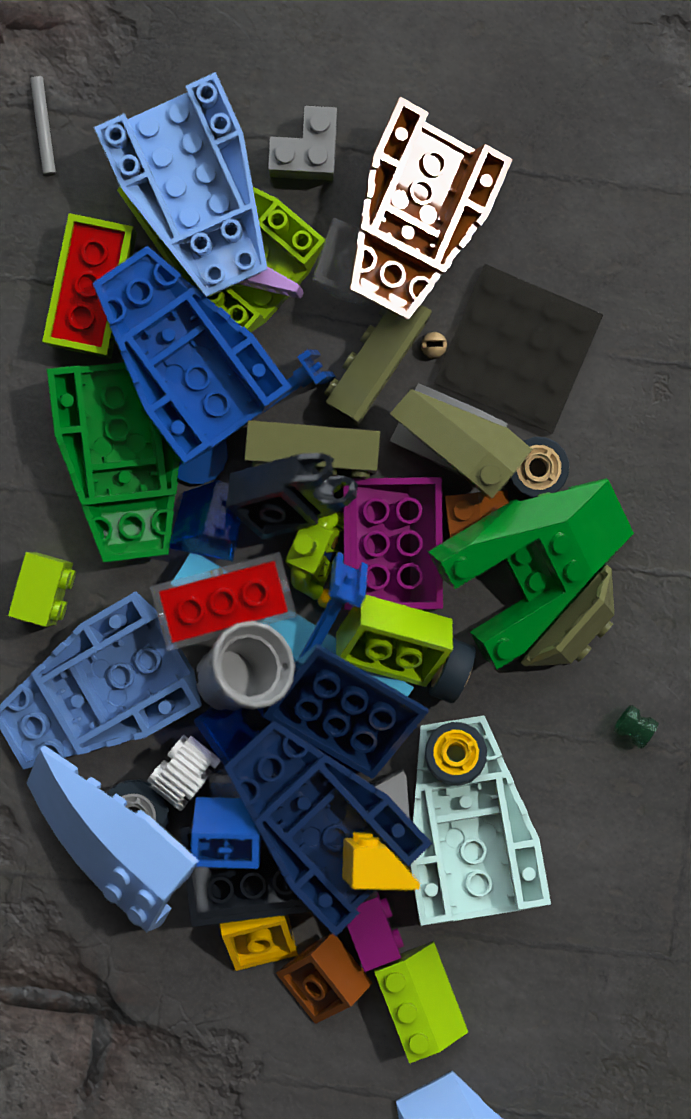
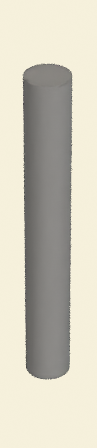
[30,76,56,175]

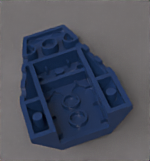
[224,720,433,936]

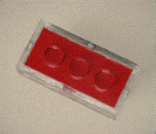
[150,552,297,651]

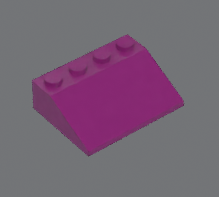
[343,477,443,610]

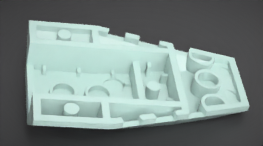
[411,715,551,926]

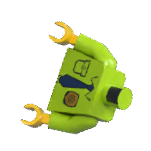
[286,511,344,608]

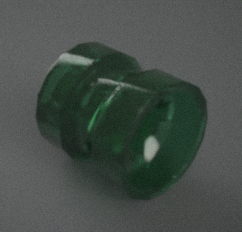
[613,704,659,749]

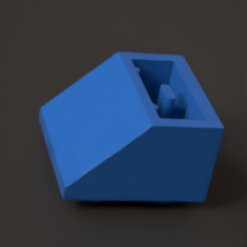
[191,797,261,868]

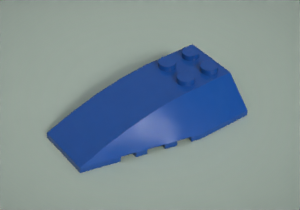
[93,246,292,465]

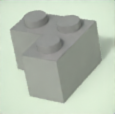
[268,106,337,181]

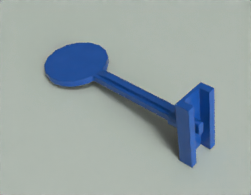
[178,349,336,484]
[257,552,368,716]

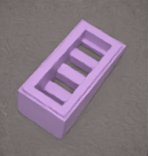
[238,267,304,299]

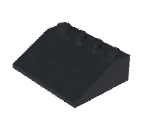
[180,825,312,927]

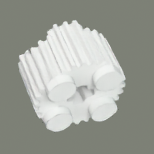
[147,735,221,811]

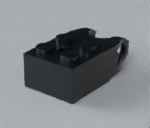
[226,453,358,539]

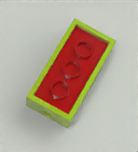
[42,213,137,359]

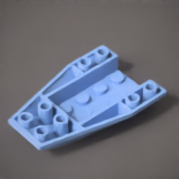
[94,72,268,297]

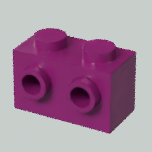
[347,892,404,972]

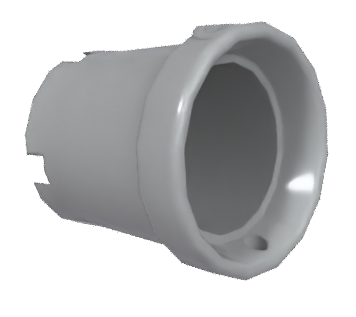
[196,621,295,711]

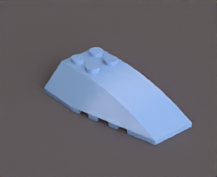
[26,745,198,932]

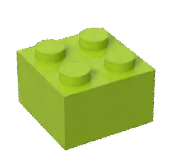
[8,552,76,627]

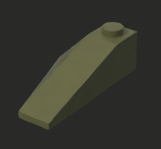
[390,389,533,500]

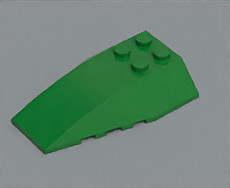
[46,362,181,562]

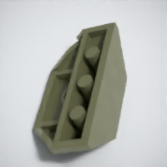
[518,564,615,666]

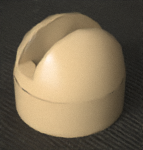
[421,332,447,359]

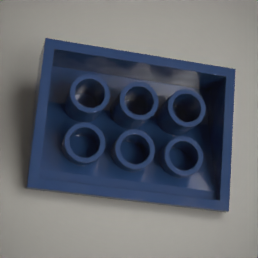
[263,644,428,779]

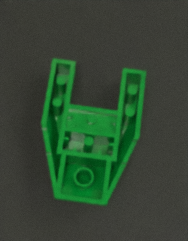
[428,478,634,669]

